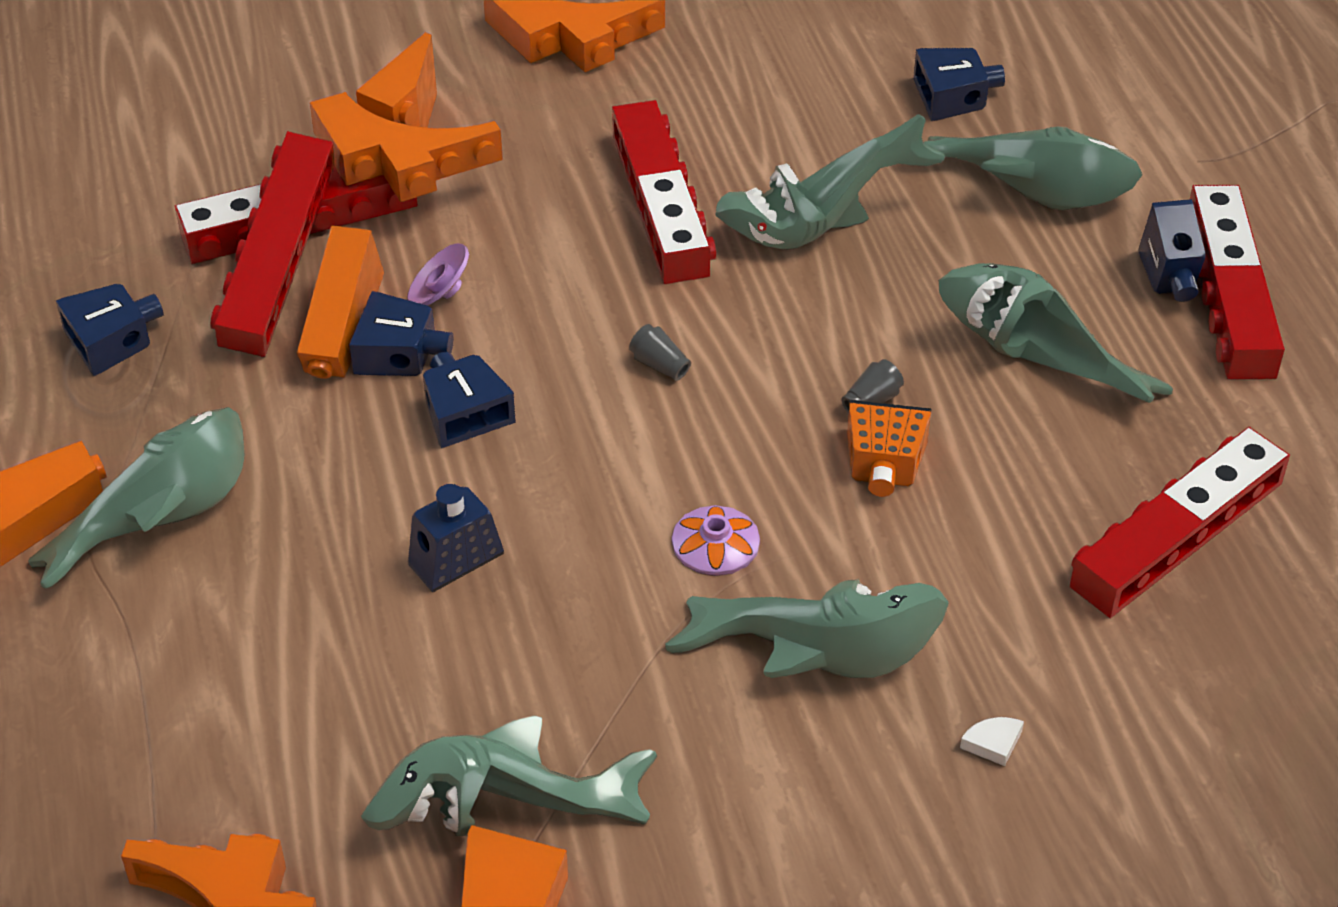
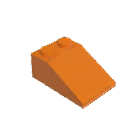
[356,32,437,127]

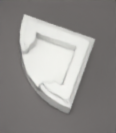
[960,717,1024,766]

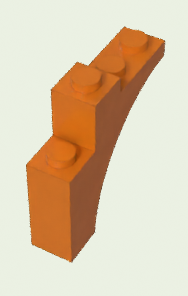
[484,0,665,72]
[310,92,503,202]
[121,834,317,907]

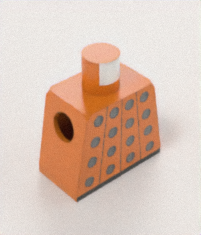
[847,400,932,497]

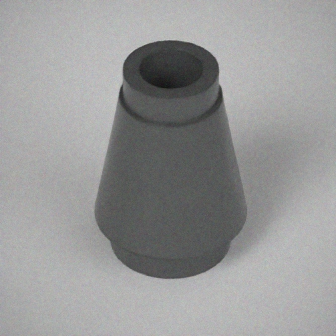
[629,324,691,381]
[841,359,904,413]

